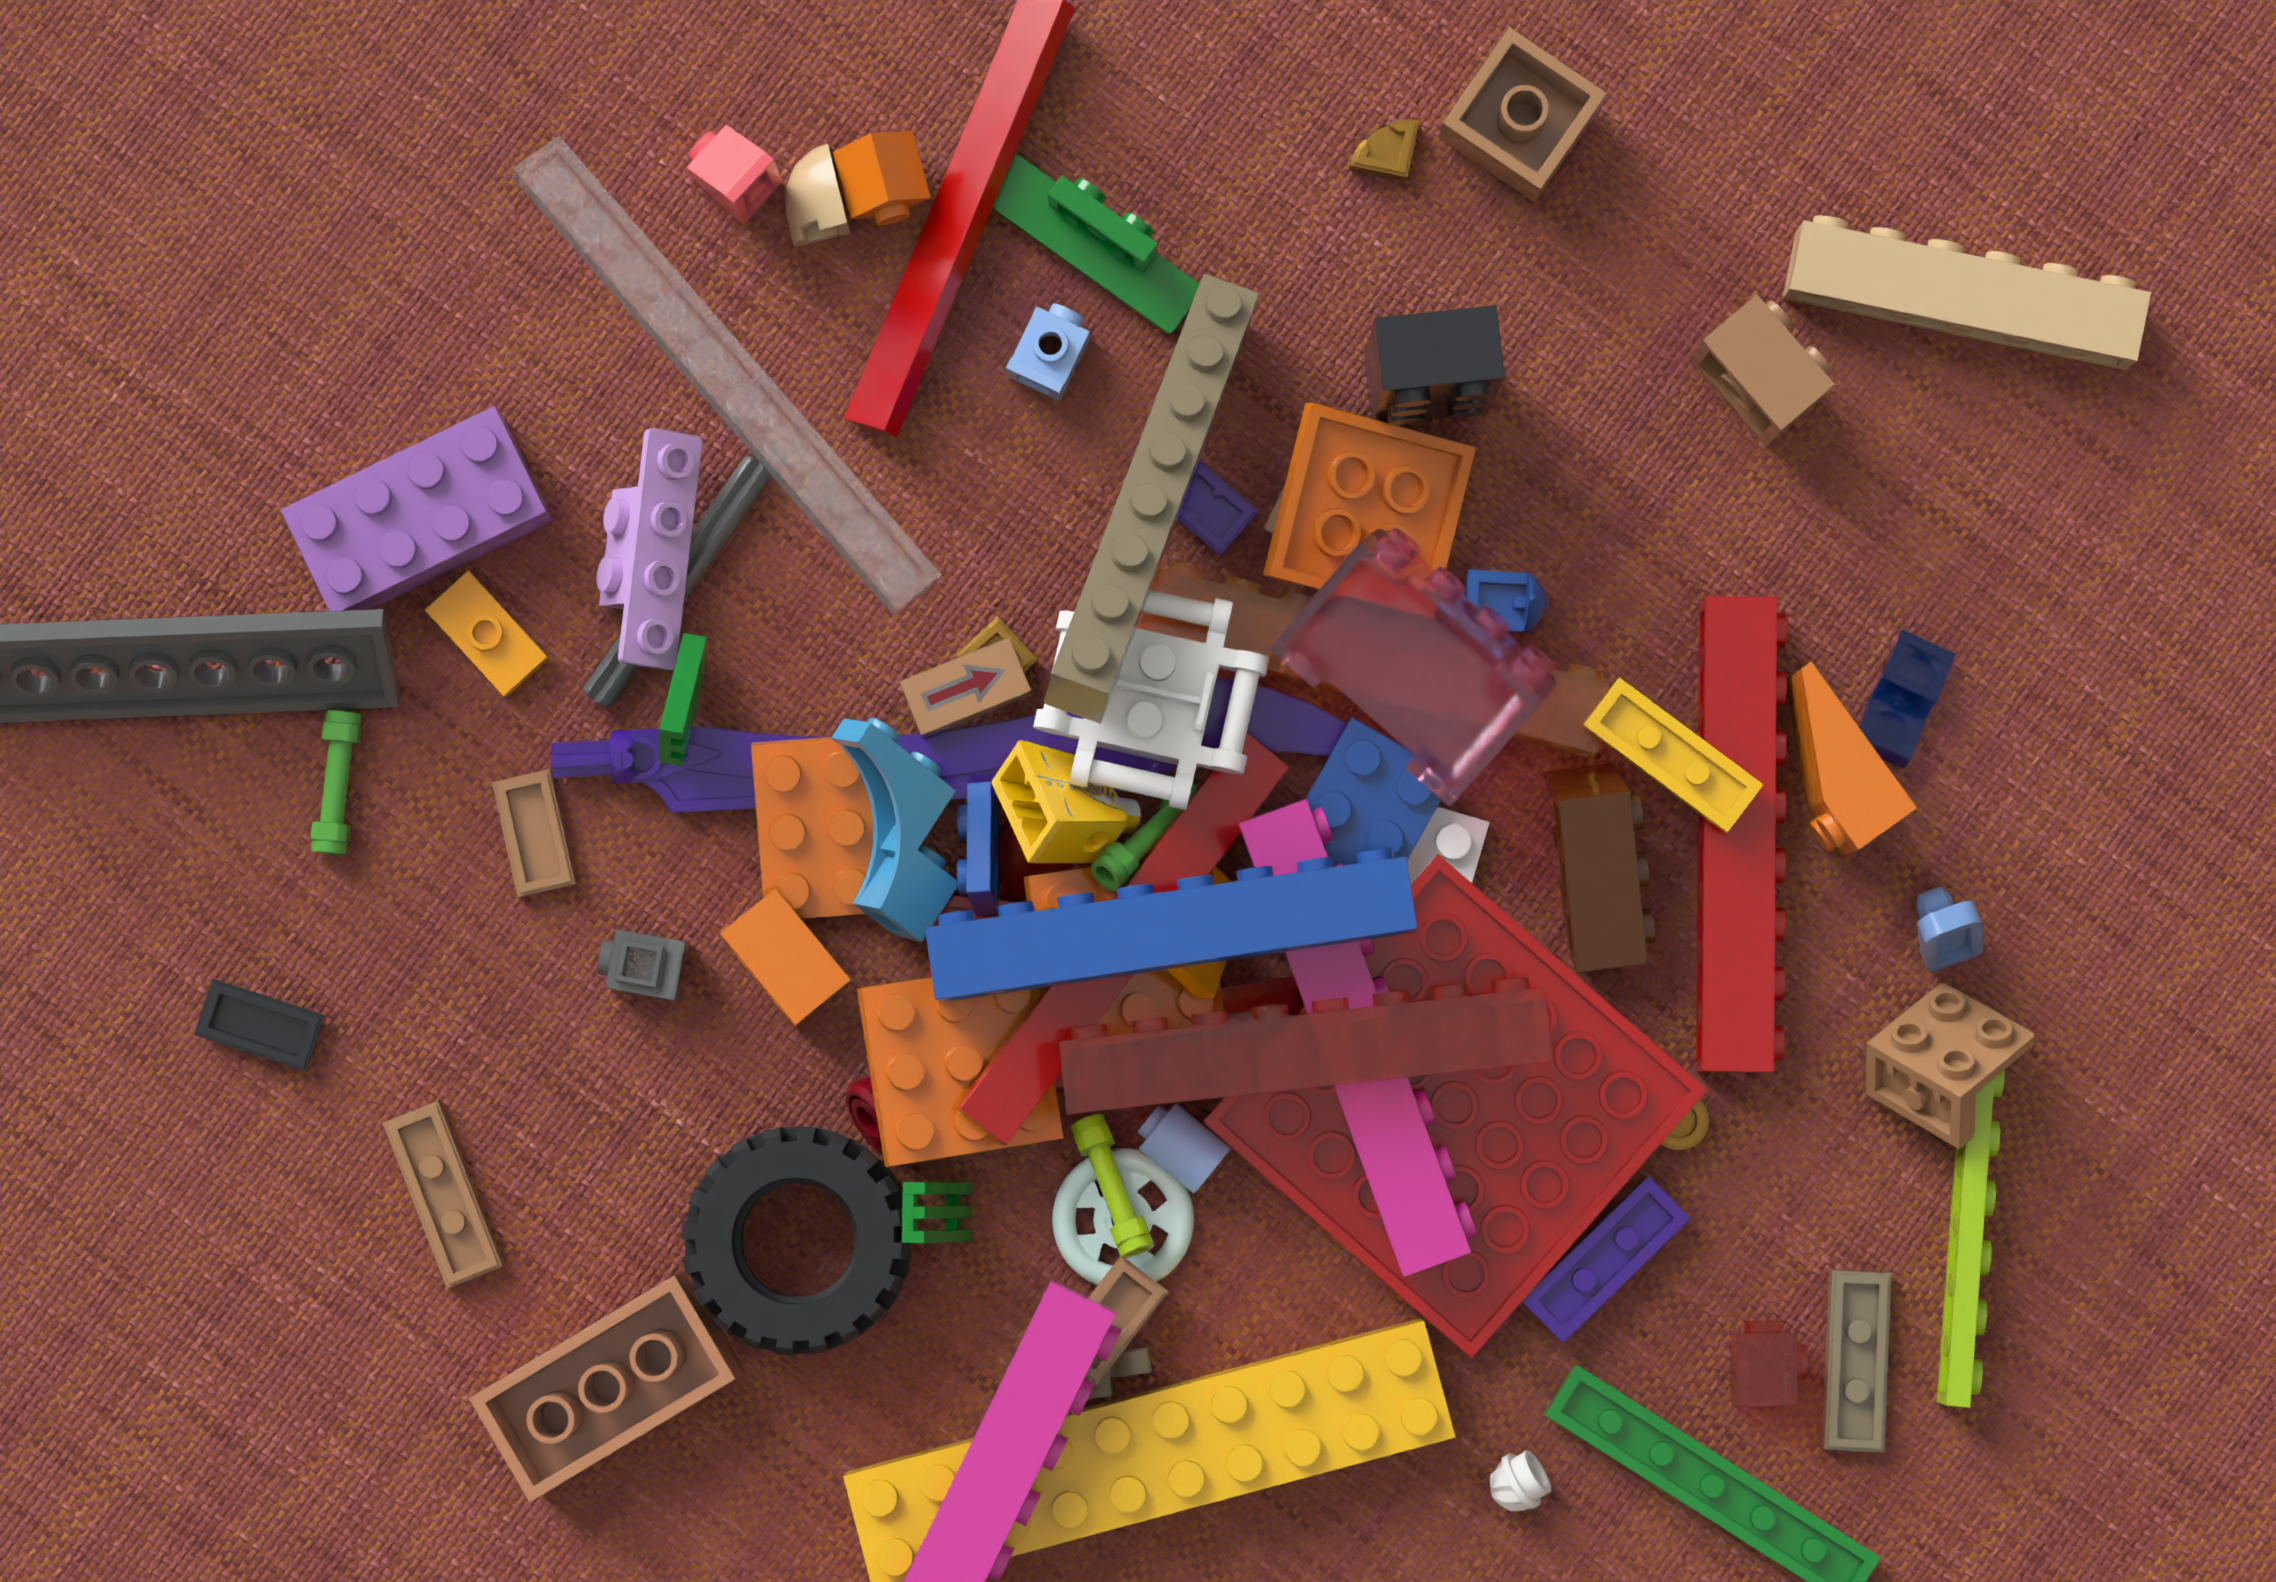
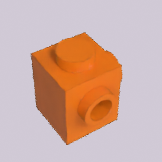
[833,131,931,225]

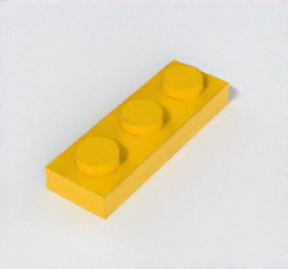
[1583,677,1764,834]

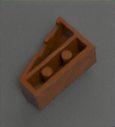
[1544,763,1655,973]

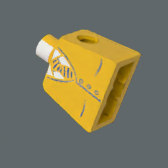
[991,740,1141,863]

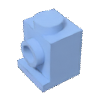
[1006,303,1090,402]

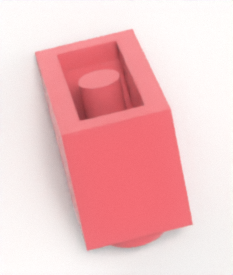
[686,125,782,225]

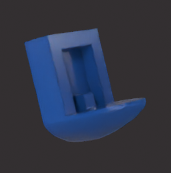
[1463,569,1549,634]

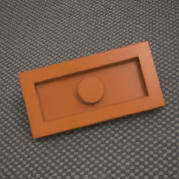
[720,888,851,1029]

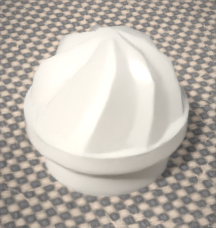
[1490,1450,1551,1511]

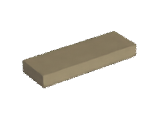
[1822,1270,1892,1453]

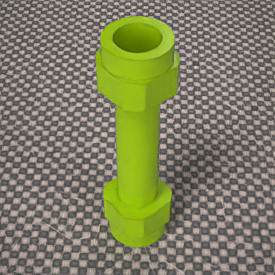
[1071,1113,1155,1259]

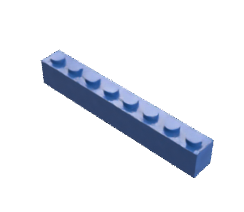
[925,848,1417,1003]

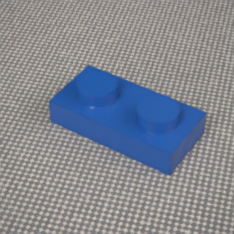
[957,782,1000,916]

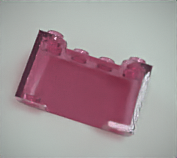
[1269,527,1557,807]

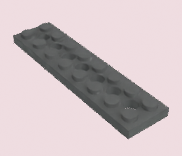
[0,609,400,723]

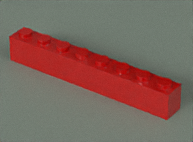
[1696,596,1787,1073]

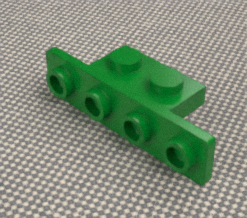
[992,155,1199,335]

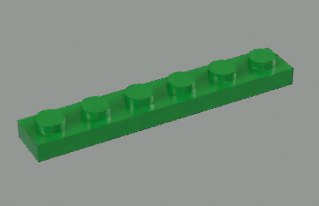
[1543,1363,1881,1582]

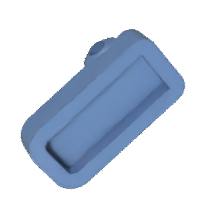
[1916,886,1983,972]

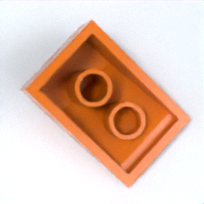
[1786,662,1917,857]

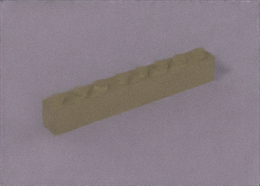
[1043,274,1259,724]

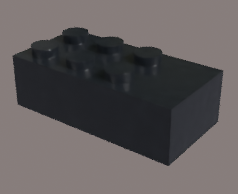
[1364,305,1505,425]

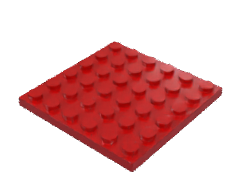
[1203,854,1708,1359]

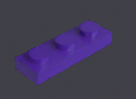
[1522,1176,1691,1343]

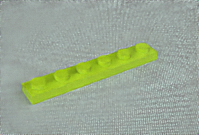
[1936,1070,2005,1408]

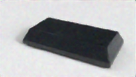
[194,979,326,1071]

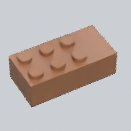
[469,1271,745,1503]

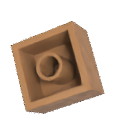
[1439,27,1607,203]
[1689,294,1835,447]

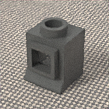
[597,929,691,1002]

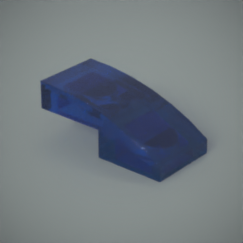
[1858,630,1956,769]

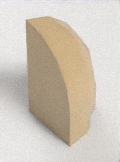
[785,144,851,247]

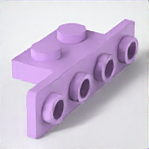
[596,428,702,670]

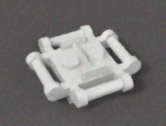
[1033,590,1270,810]

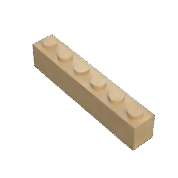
[1782,215,2151,370]

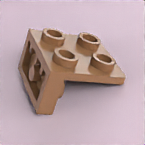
[1866,983,2034,1149]

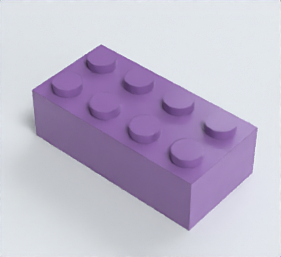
[281,406,554,611]

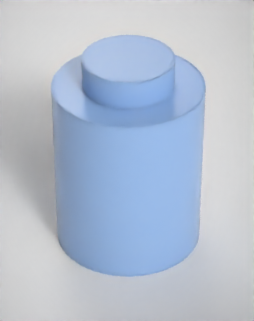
[1137,1103,1231,1194]

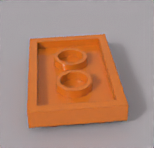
[751,737,873,919]

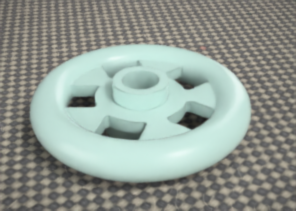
[1052,1148,1194,1286]

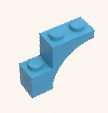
[831,718,958,942]

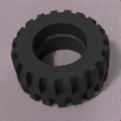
[681,1126,912,1356]

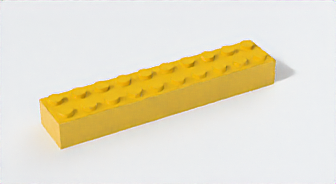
[843,1318,1456,1582]

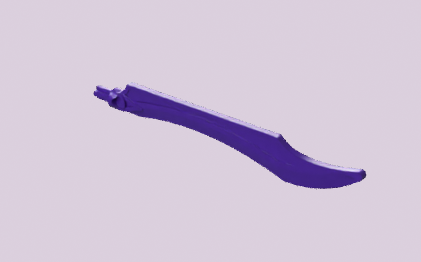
[551,678,1348,812]

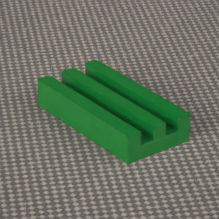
[659,633,707,766]
[902,1182,973,1243]

